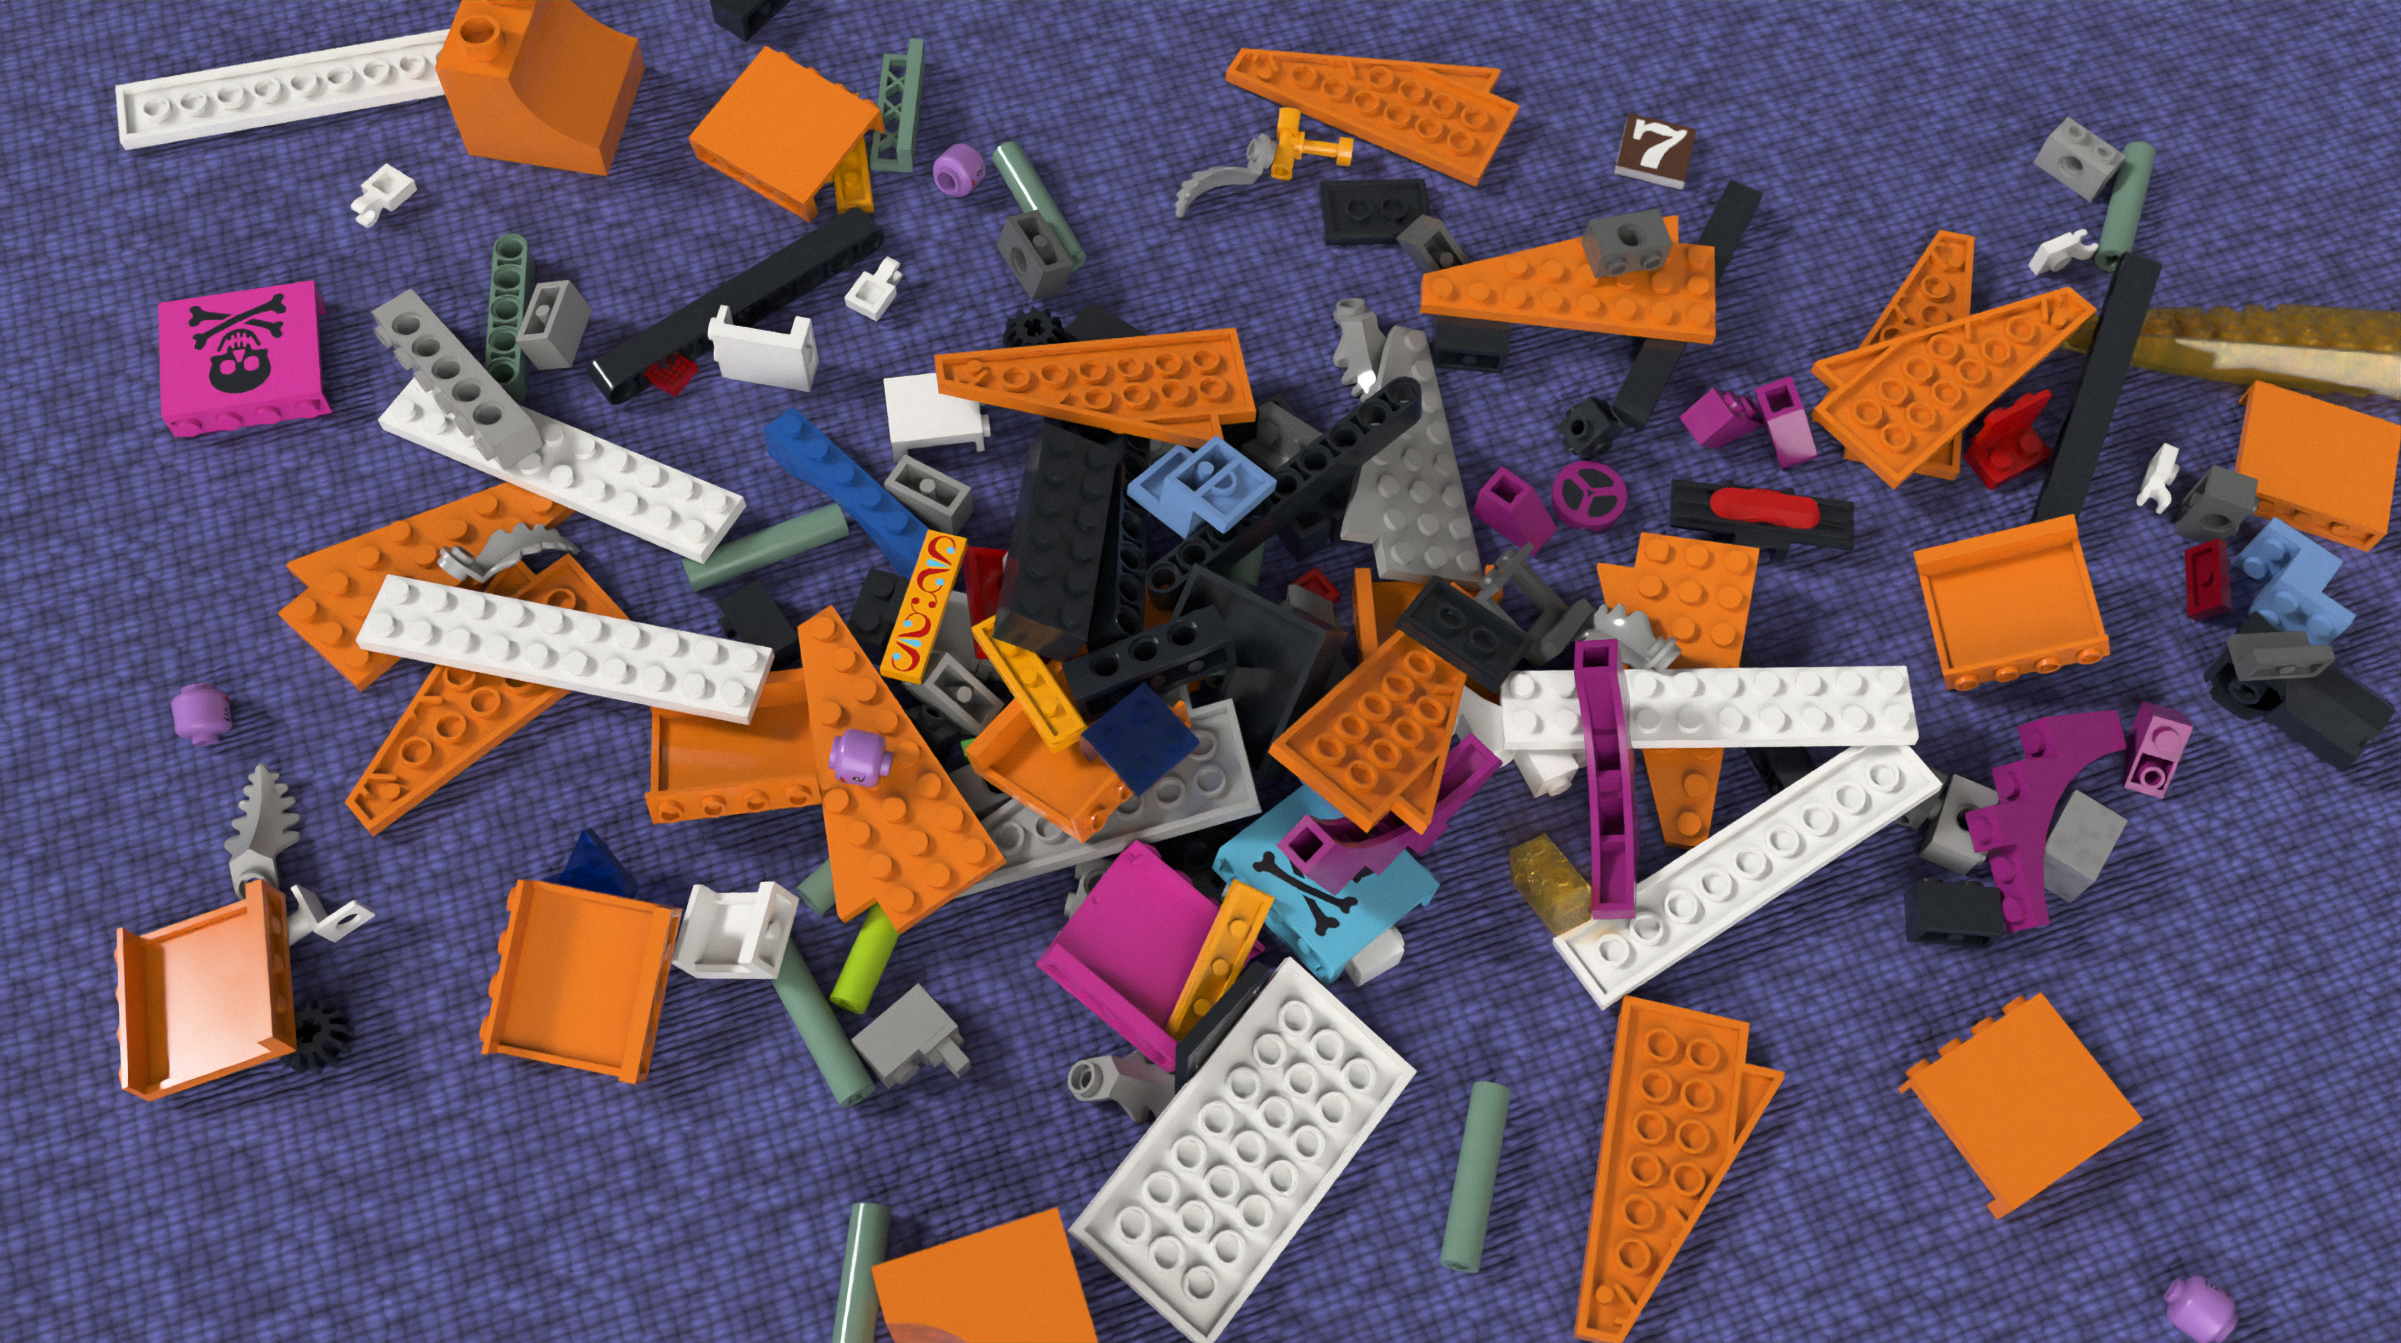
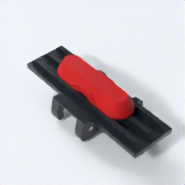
[1670,479,1854,564]

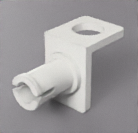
[287,884,375,947]

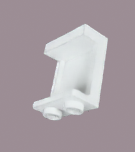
[708,305,819,392]
[883,373,991,463]
[672,882,799,979]

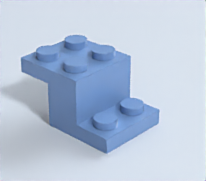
[1127,435,1277,540]
[2232,516,2357,646]

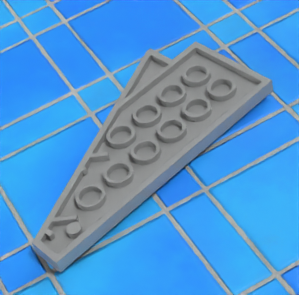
[1340,326,1484,591]
[954,684,1262,899]

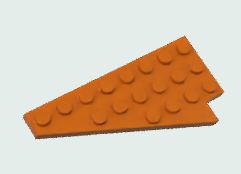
[1225,48,1520,187]
[278,482,575,692]
[345,553,631,837]
[1268,582,1474,836]
[797,605,1007,935]

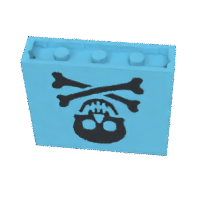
[1212,785,1440,988]

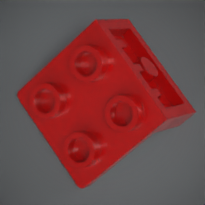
[1963,389,2053,491]

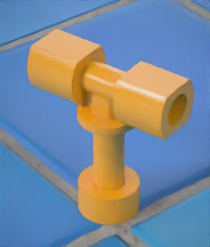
[1271,107,1354,180]

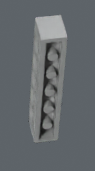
[371,288,544,470]

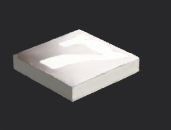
[1614,113,1696,190]

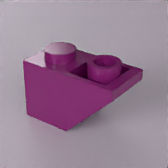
[1755,376,1818,470]
[1679,388,1763,449]
[1472,466,1557,557]
[2122,701,2193,799]

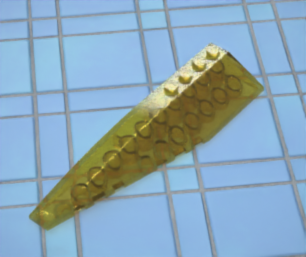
[2059,304,2401,400]

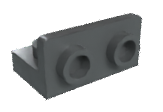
[1241,401,1322,473]

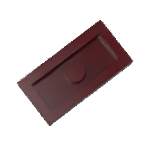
[2184,538,2232,622]

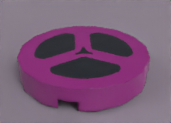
[1551,461,1628,532]

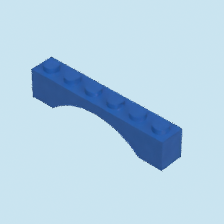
[764,407,928,580]

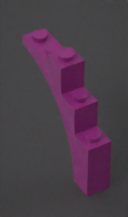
[1574,639,1640,920]
[1965,710,2127,933]
[1276,733,1503,896]

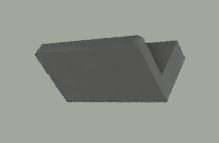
[2226,631,2336,681]

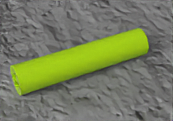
[829,902,900,1014]

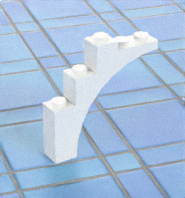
[1452,685,1587,798]

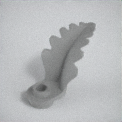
[1175,134,1277,218]
[1333,298,1387,402]
[437,523,580,583]
[1572,604,1682,673]
[224,762,301,901]
[1068,1050,1176,1124]

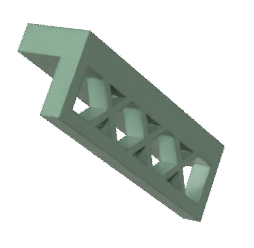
[870,38,926,173]

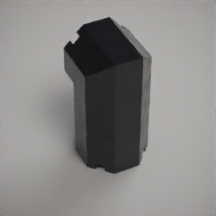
[2203,610,2396,772]

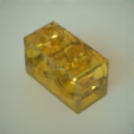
[1509,833,1591,937]

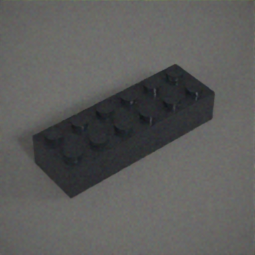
[992,423,1118,663]

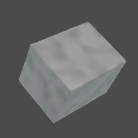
[2043,790,2128,903]

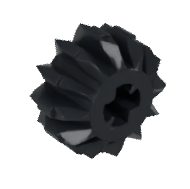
[1003,306,1065,348]
[279,999,356,1075]

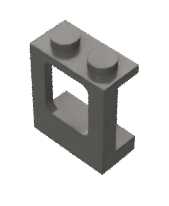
[1473,541,1594,669]

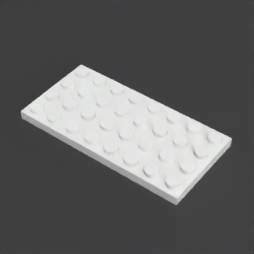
[1068,957,1417,1343]

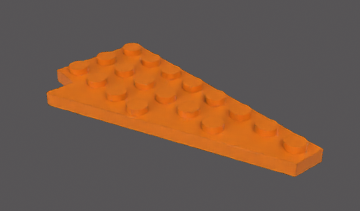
[1420,215,1716,345]
[1812,230,1975,481]
[1810,286,2097,490]
[934,327,1256,449]
[1597,532,1760,850]
[1573,995,1785,1343]

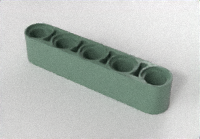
[485,233,536,404]

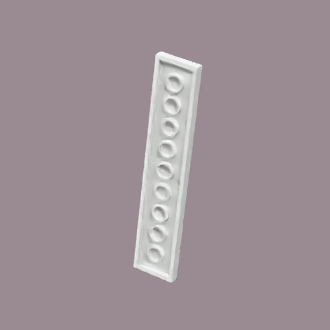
[115,29,450,150]
[378,377,746,564]
[356,574,775,725]
[1499,666,1919,750]
[1553,745,1943,1011]

